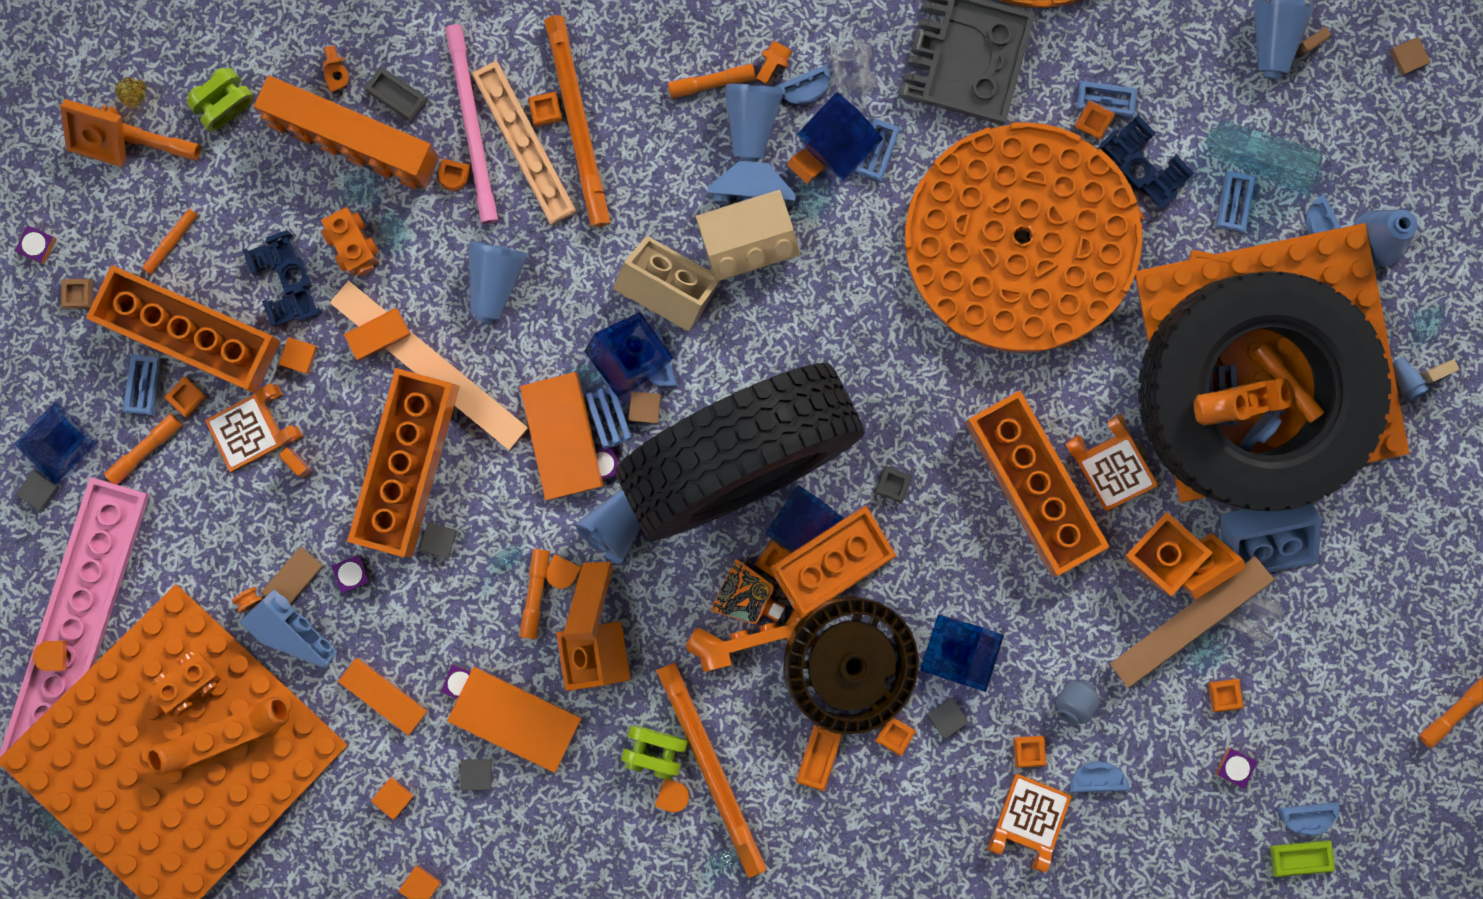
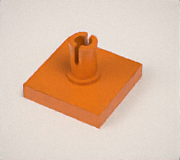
[60,99,126,167]
[1181,532,1246,600]

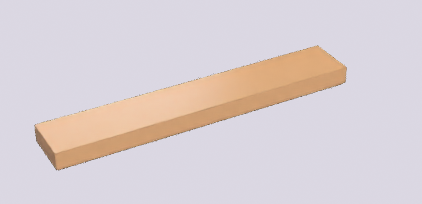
[471,60,577,226]

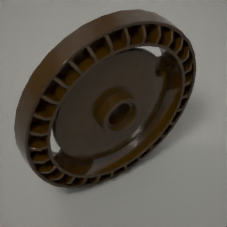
[783,596,919,734]

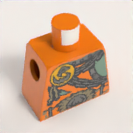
[710,559,785,624]

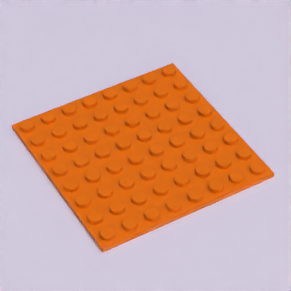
[1135,223,1410,503]
[0,584,348,899]

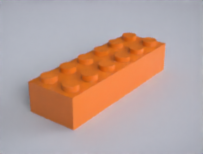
[253,75,440,190]
[86,265,281,394]
[347,368,460,558]
[964,390,1110,577]

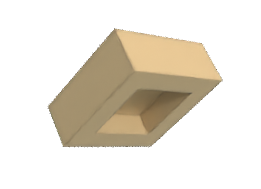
[1420,359,1460,384]

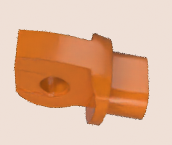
[756,41,792,86]
[323,45,350,92]

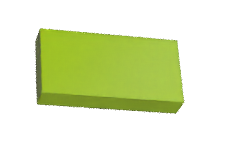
[1269,840,1335,877]

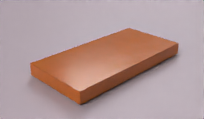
[520,372,604,501]
[769,505,896,619]
[447,666,581,773]

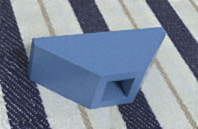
[707,161,795,210]

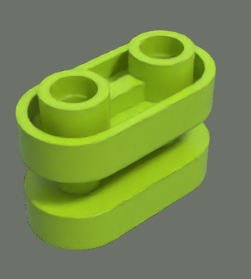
[186,68,255,132]
[621,724,688,780]

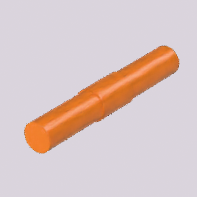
[142,208,198,274]

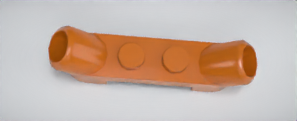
[1194,378,1293,425]
[685,610,818,672]
[147,697,289,775]

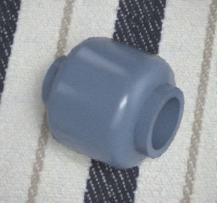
[1055,679,1101,726]

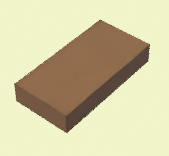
[261,547,324,605]

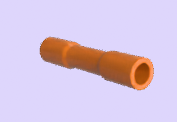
[668,63,756,99]
[122,123,201,161]
[1252,343,1325,423]
[104,413,183,485]
[519,549,550,639]
[1418,676,1483,749]

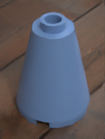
[1254,0,1314,79]
[725,84,783,162]
[1353,210,1418,268]
[468,241,528,324]
[575,489,641,564]

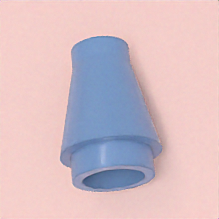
[1392,357,1429,402]

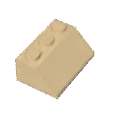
[696,189,800,282]
[613,235,721,331]

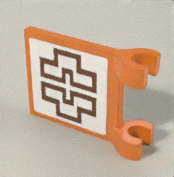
[205,383,303,473]
[1066,413,1159,512]
[987,773,1072,873]

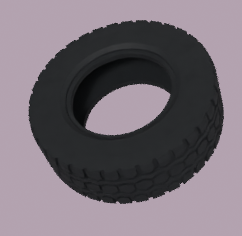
[1138,271,1391,511]
[615,363,865,540]

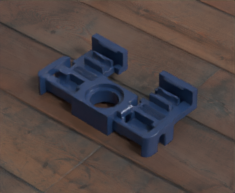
[1097,115,1194,212]
[242,230,322,328]

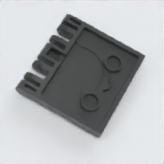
[898,0,1035,125]

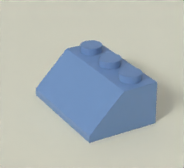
[1221,503,1322,573]

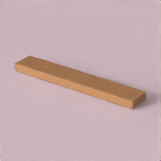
[1110,556,1275,689]

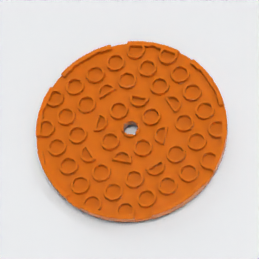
[905,122,1142,353]

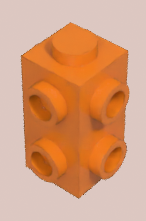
[321,207,380,277]
[148,652,221,716]

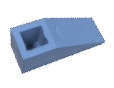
[240,589,337,668]

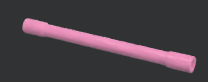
[445,24,498,225]

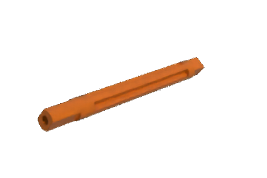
[544,15,611,227]
[656,662,767,878]

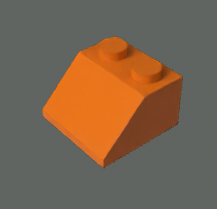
[1124,512,1213,597]
[556,621,631,691]

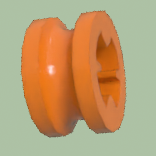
[232,587,263,614]

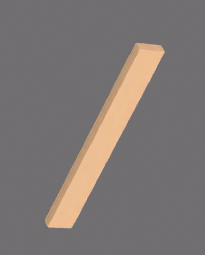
[330,280,529,451]

